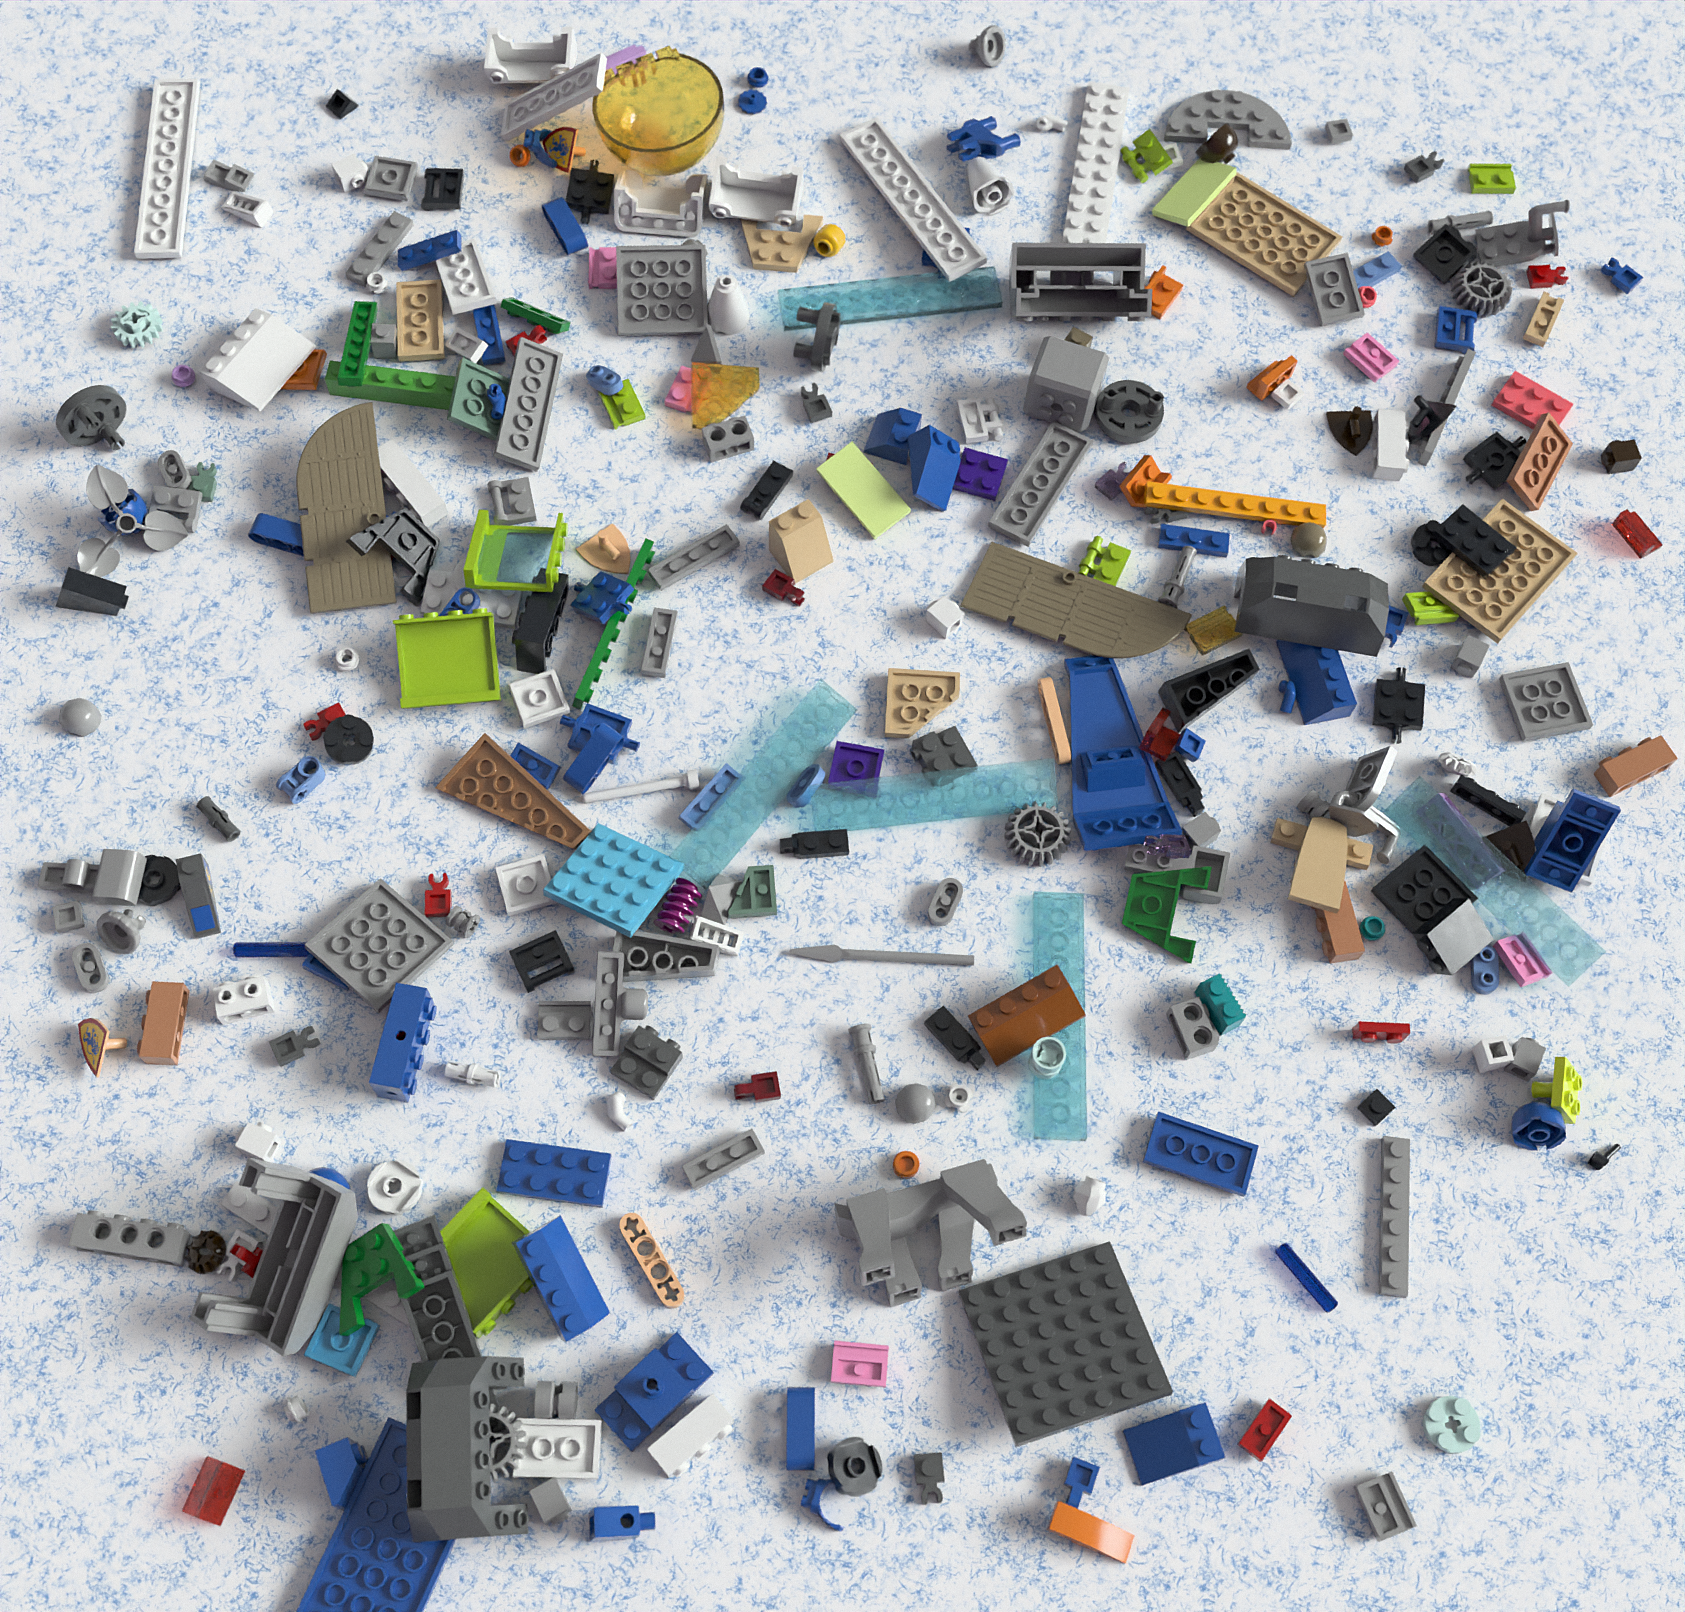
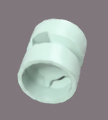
[1028,1037,1066,1080]

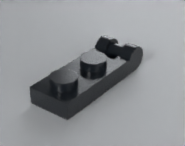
[740,460,793,520]

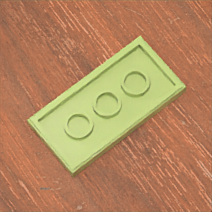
[1152,158,1237,227]
[816,442,911,539]

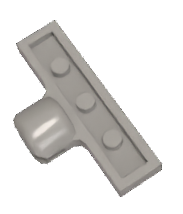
[592,951,648,1056]

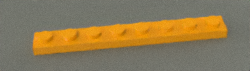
[1144,481,1326,528]

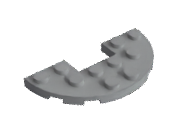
[1164,90,1292,150]

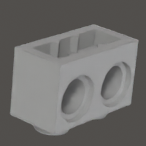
[702,416,754,463]
[1166,997,1219,1060]

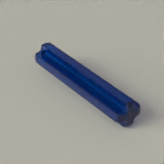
[233,942,310,957]
[1275,1243,1338,1313]

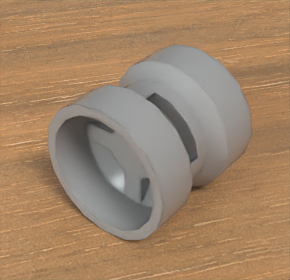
[1297,789,1330,820]

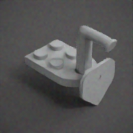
[1475,199,1570,267]
[1328,746,1401,864]

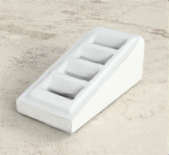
[222,191,273,227]
[687,916,744,956]

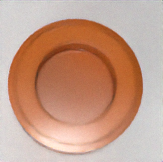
[893,1151,920,1179]

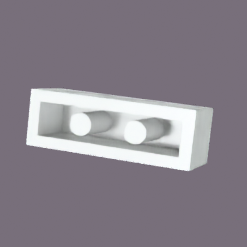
[1372,409,1409,481]
[647,1393,734,1478]

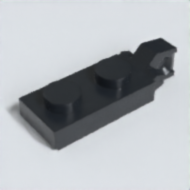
[1155,751,1205,817]
[779,829,849,859]
[924,1006,986,1071]

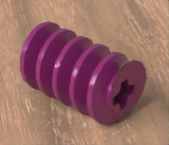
[653,877,703,934]

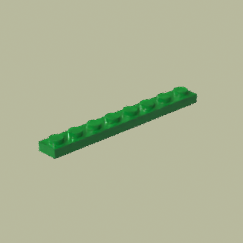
[572,538,655,710]

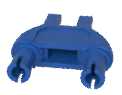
[947,116,1021,162]

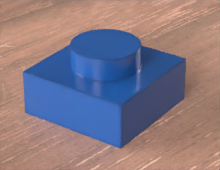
[1174,728,1206,763]

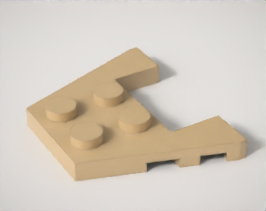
[739,214,823,273]

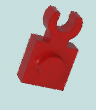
[1526,265,1568,289]
[303,702,346,741]
[425,873,452,918]

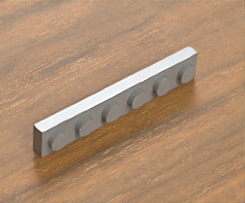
[1417,349,1476,466]
[1379,1136,1410,1298]

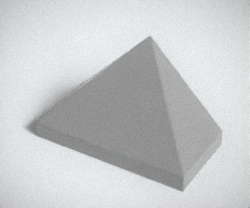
[691,324,722,375]
[701,874,742,925]

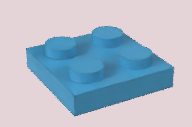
[304,1303,380,1378]

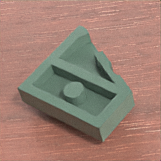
[728,865,777,918]

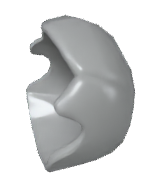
[59,698,101,737]
[895,1083,936,1124]

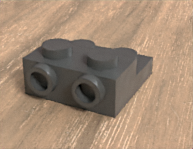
[910,726,978,788]
[610,1025,683,1100]

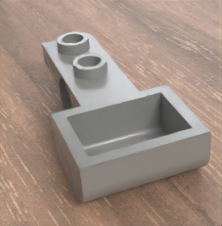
[1124,845,1230,904]
[38,849,147,906]

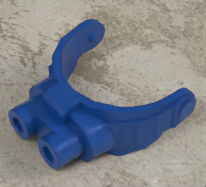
[523,129,557,168]
[800,1478,844,1532]

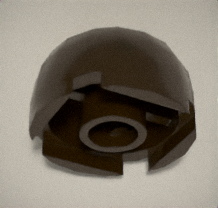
[1195,123,1238,165]

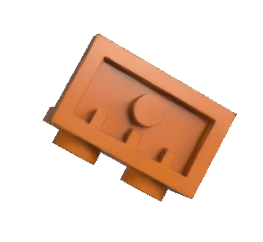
[1144,265,1183,319]
[1246,355,1298,401]
[1119,455,1172,508]

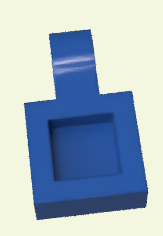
[1063,1456,1100,1509]

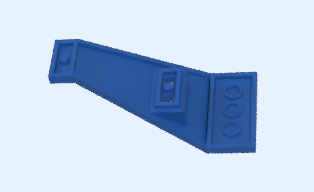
[1064,655,1182,851]

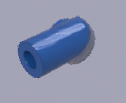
[487,384,506,419]
[1278,680,1296,714]

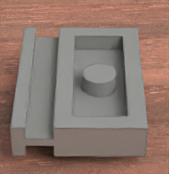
[537,1001,591,1040]
[1354,1471,1417,1542]

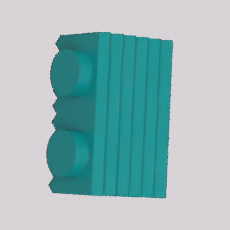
[1194,974,1246,1036]

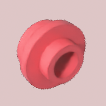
[1358,286,1377,308]

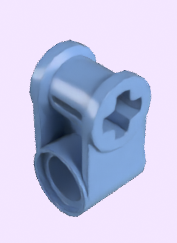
[276,756,326,804]

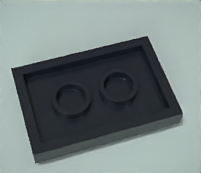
[1432,504,1517,579]

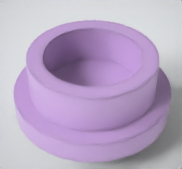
[172,365,196,387]

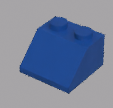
[863,408,922,466]
[315,1437,368,1511]

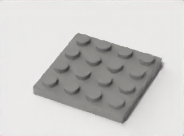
[616,245,708,336]
[305,878,453,1014]

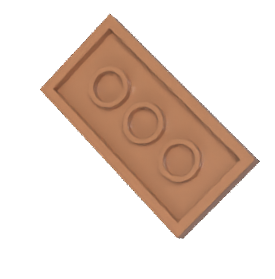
[1506,413,1573,511]

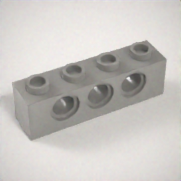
[68,1210,191,1267]

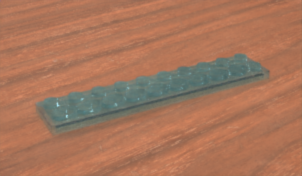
[778,266,1003,331]
[669,679,858,890]
[809,758,1058,832]
[1384,776,1606,987]
[1033,891,1087,1141]

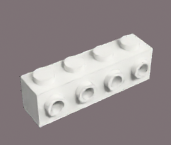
[378,439,448,527]

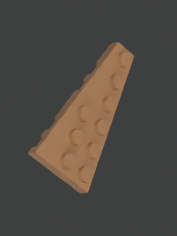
[435,733,592,850]

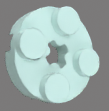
[1423,1396,1481,1454]

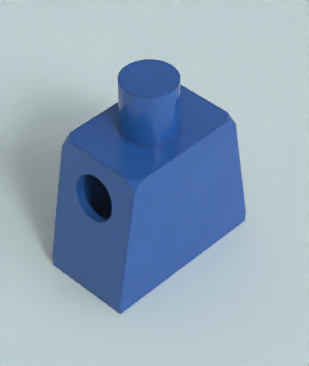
[589,1505,656,1543]

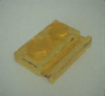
[1184,605,1243,656]

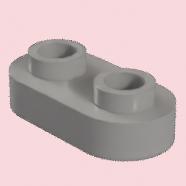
[158,450,191,489]
[928,878,963,926]
[72,943,109,993]

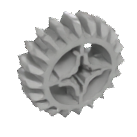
[1451,261,1513,318]
[1004,801,1071,867]
[489,1403,527,1482]

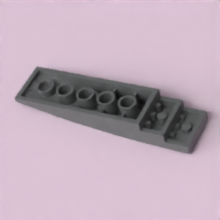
[393,1215,506,1434]

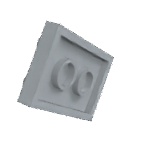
[1304,252,1365,327]

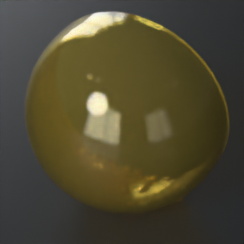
[592,46,725,176]

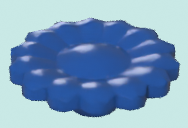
[738,89,767,114]

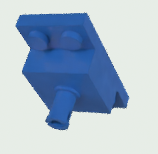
[1524,788,1621,893]
[594,1332,714,1452]

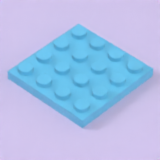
[543,823,684,938]

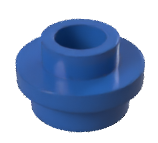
[747,67,768,88]

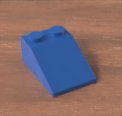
[908,425,960,512]
[1123,1402,1226,1486]

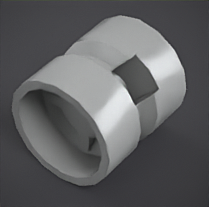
[534,1381,578,1419]

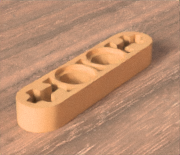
[1037,677,1071,765]
[619,1213,684,1309]

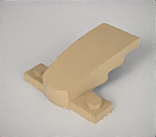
[1270,817,1373,914]

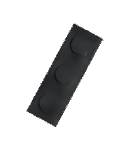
[1450,774,1527,827]

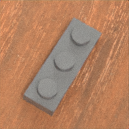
[641,607,678,678]
[682,1129,765,1191]

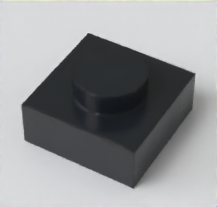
[1357,1089,1396,1127]

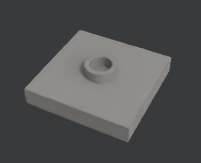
[364,156,418,201]

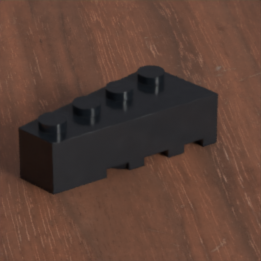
[512,569,569,674]
[1158,649,1260,734]

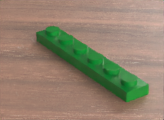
[337,301,378,387]

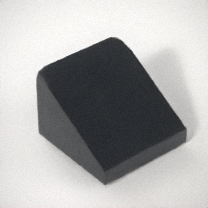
[326,89,359,119]

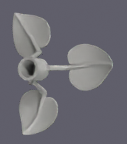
[77,465,188,577]

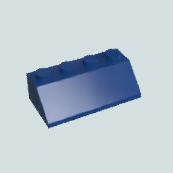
[1276,640,1357,725]
[512,1216,610,1342]

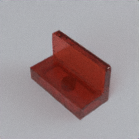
[1612,509,1662,559]
[1139,707,1180,761]
[182,1456,245,1527]

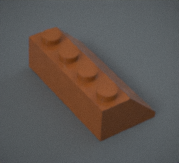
[968,965,1086,1067]

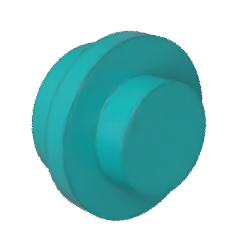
[1360,916,1385,941]

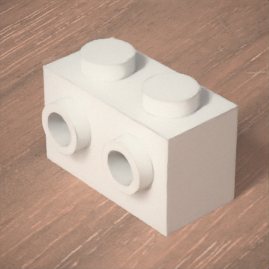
[212,975,275,1025]

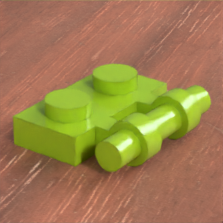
[1120,129,1173,183]
[1078,536,1132,586]

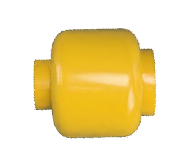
[813,224,846,257]

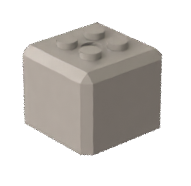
[1023,336,1109,432]

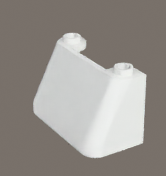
[484,27,578,84]
[709,156,804,227]
[614,167,708,237]

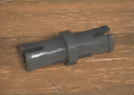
[196,796,241,842]

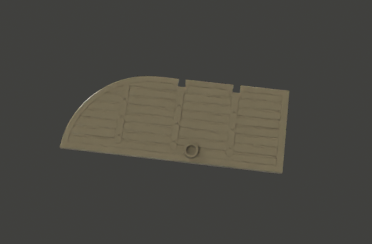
[296,402,396,614]
[960,542,1192,658]

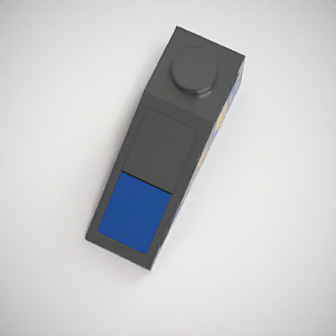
[176,853,221,939]

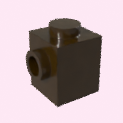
[1601,439,1642,474]

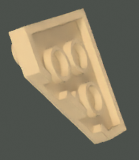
[885,668,960,739]

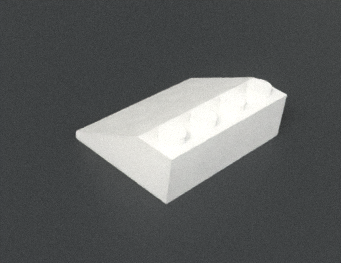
[199,308,316,412]

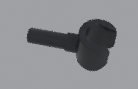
[1588,1143,1621,1170]

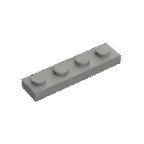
[345,211,414,287]
[648,524,740,591]

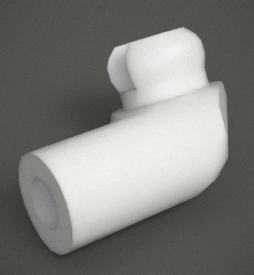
[1035,114,1067,132]
[607,1092,634,1132]

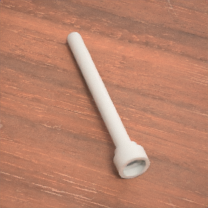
[581,769,700,803]

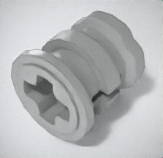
[446,905,480,938]

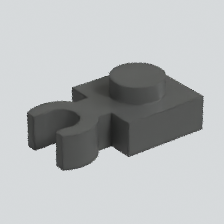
[1404,151,1444,183]
[801,382,832,423]
[1145,507,1189,524]
[269,1026,320,1067]
[913,1452,945,1505]

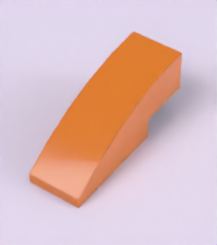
[1047,1501,1134,1564]

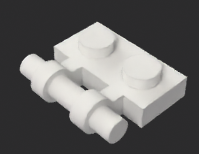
[957,397,1004,444]

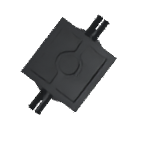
[566,159,614,224]
[1463,431,1527,490]
[1372,667,1425,744]

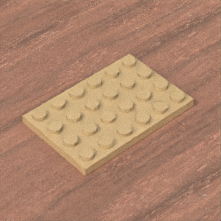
[1186,172,1342,297]
[1422,499,1578,644]

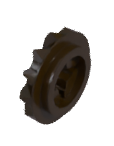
[185,1230,226,1274]

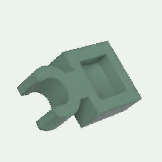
[188,462,217,502]

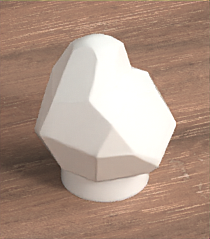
[1073,1175,1106,1216]

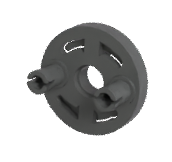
[793,302,841,372]
[1095,380,1164,443]
[56,385,126,450]

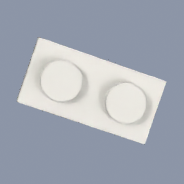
[444,327,488,363]

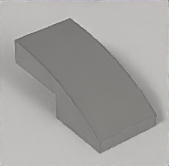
[204,159,254,192]

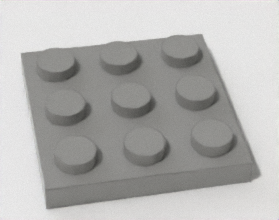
[1499,662,1593,742]

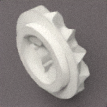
[1438,752,1477,777]

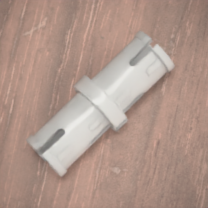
[445,1060,500,1088]

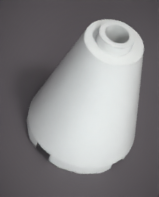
[967,157,1014,215]
[707,275,750,335]

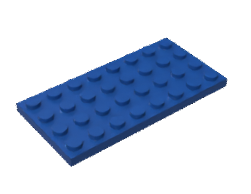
[296,1417,456,1612]

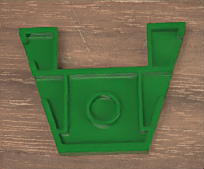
[1122,866,1212,963]
[339,1223,424,1336]

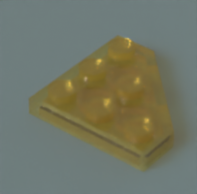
[691,362,760,429]

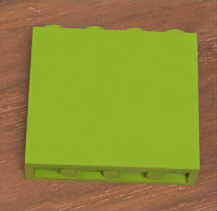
[393,608,501,709]
[441,1187,533,1338]

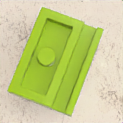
[1467,164,1516,194]
[598,379,645,429]
[1402,591,1459,625]

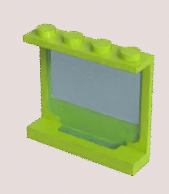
[463,510,568,592]

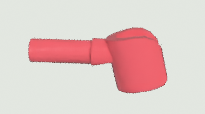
[1261,520,1277,535]

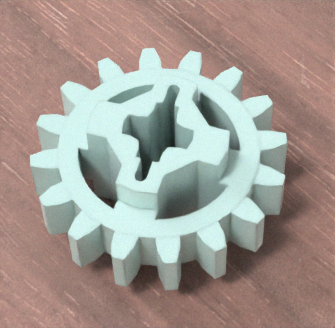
[111,301,163,348]

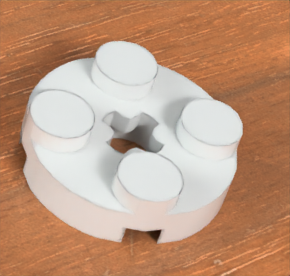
[367,1160,423,1215]

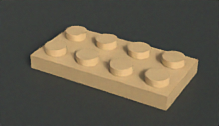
[396,279,445,362]

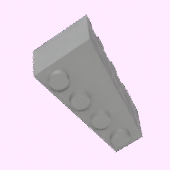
[612,931,720,982]

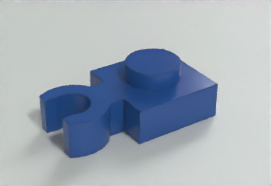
[1601,258,1644,295]
[1385,605,1409,648]

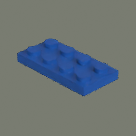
[1143,1111,1259,1197]
[496,1139,612,1208]

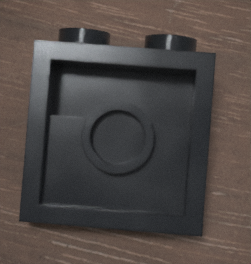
[1413,224,1477,285]

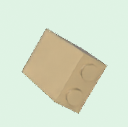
[769,499,833,584]

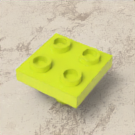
[1531,1057,1582,1124]

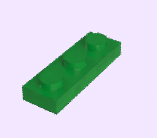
[500,297,571,334]

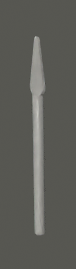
[789,945,974,965]

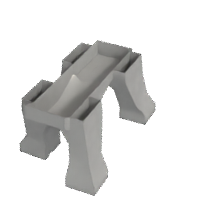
[834,1159,1027,1307]

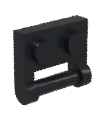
[421,168,464,211]
[509,930,575,993]

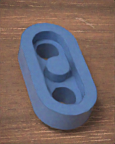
[586,365,623,395]
[786,764,825,808]
[1470,945,1499,995]

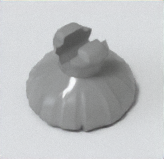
[968,25,1006,67]
[96,909,146,954]

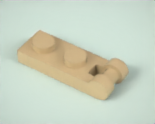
[1523,292,1564,347]

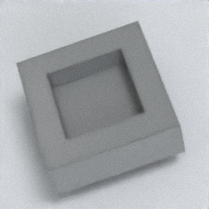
[1325,119,1353,144]
[52,901,85,933]

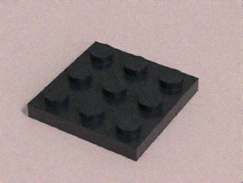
[1371,844,1478,933]

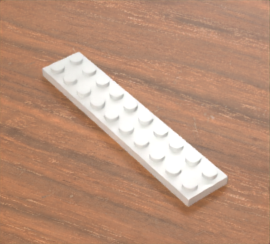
[134,79,200,259]
[1062,81,1130,243]
[840,117,987,282]

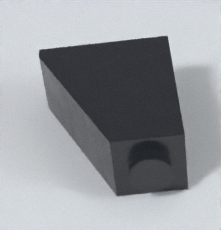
[56,567,129,616]

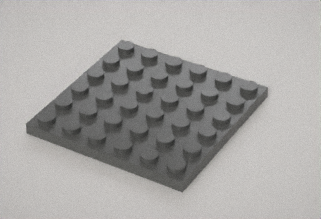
[959,1241,1173,1447]

